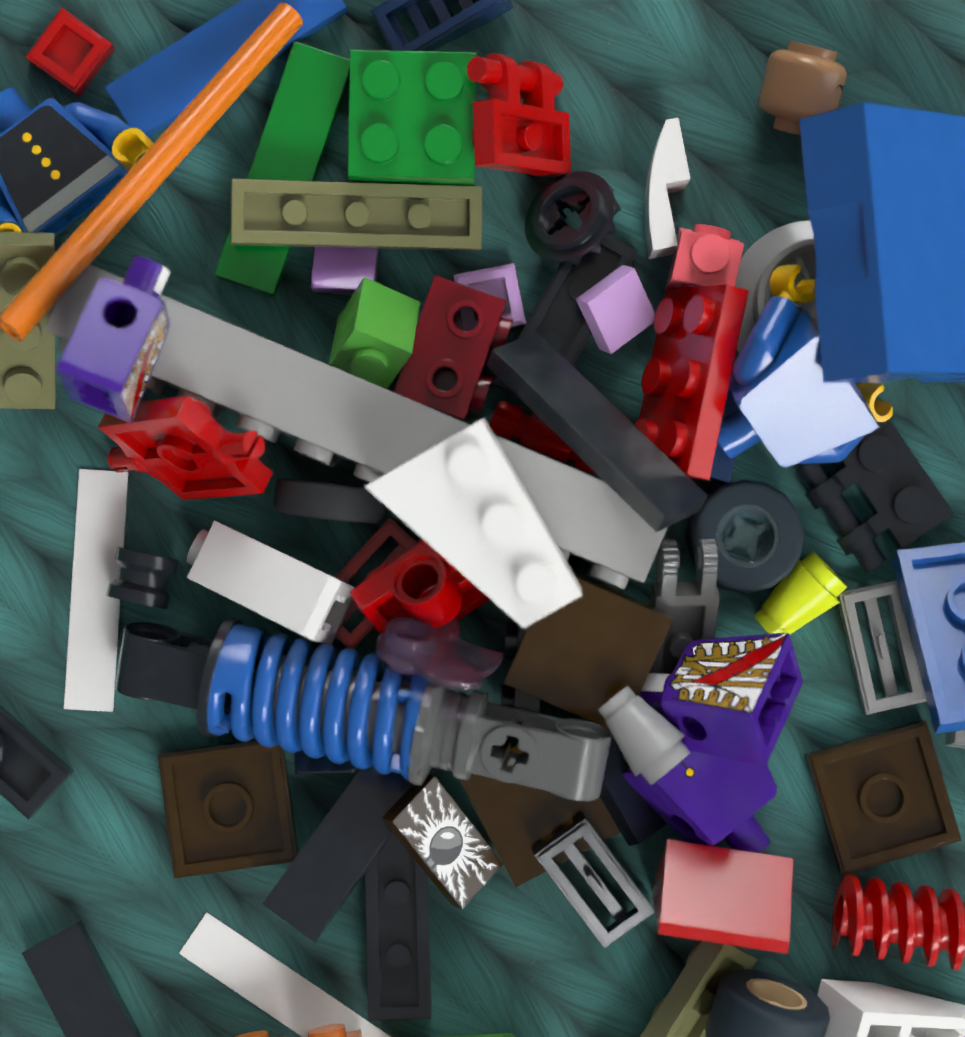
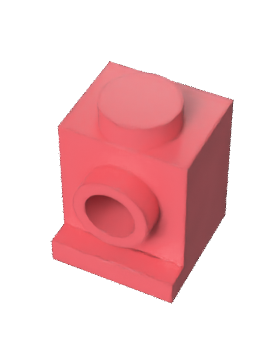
[665,224,744,289]

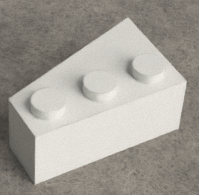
[365,418,582,628]

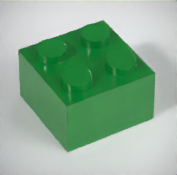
[348,50,477,186]

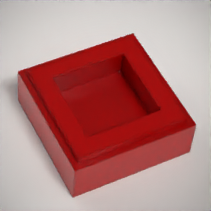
[26,8,115,97]

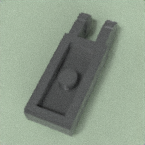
[649,539,720,674]

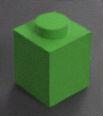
[329,277,420,390]

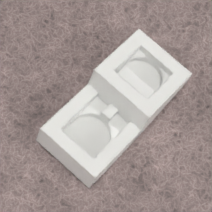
[644,118,690,259]

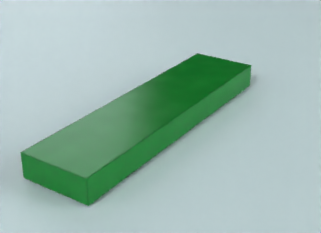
[215,41,350,297]

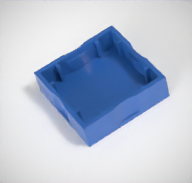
[799,102,965,383]

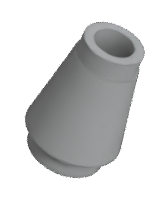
[598,686,691,785]

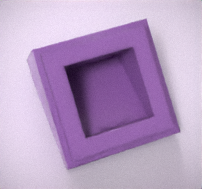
[311,247,378,295]

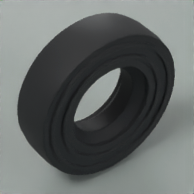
[273,478,387,523]

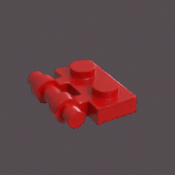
[467,53,571,178]

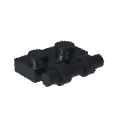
[796,420,954,573]

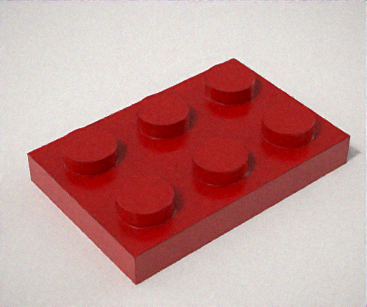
[634,284,749,480]

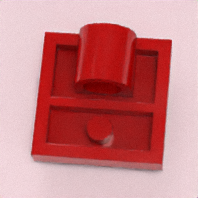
[349,538,490,660]

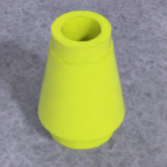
[754,551,847,635]

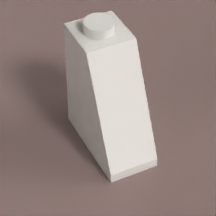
[187,521,355,644]

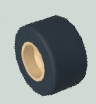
[705,969,830,1037]

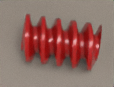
[831,874,965,971]

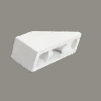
[817,979,965,1037]

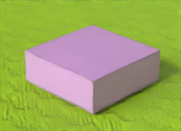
[453,263,526,331]
[576,265,655,354]

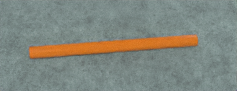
[0,3,303,342]

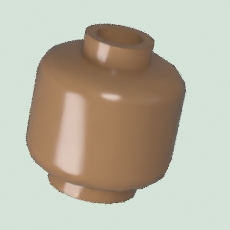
[758,40,847,135]

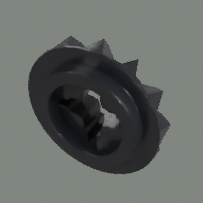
[525,171,621,266]

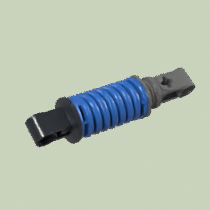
[115,618,612,801]

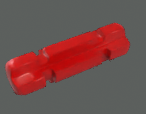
[489,401,597,474]

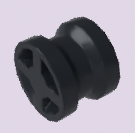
[106,547,179,609]

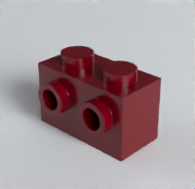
[394,275,514,422]

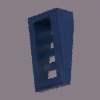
[371,0,513,51]

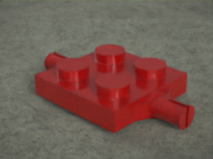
[98,396,273,500]

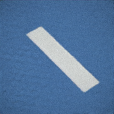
[64,469,128,712]
[179,912,391,1037]

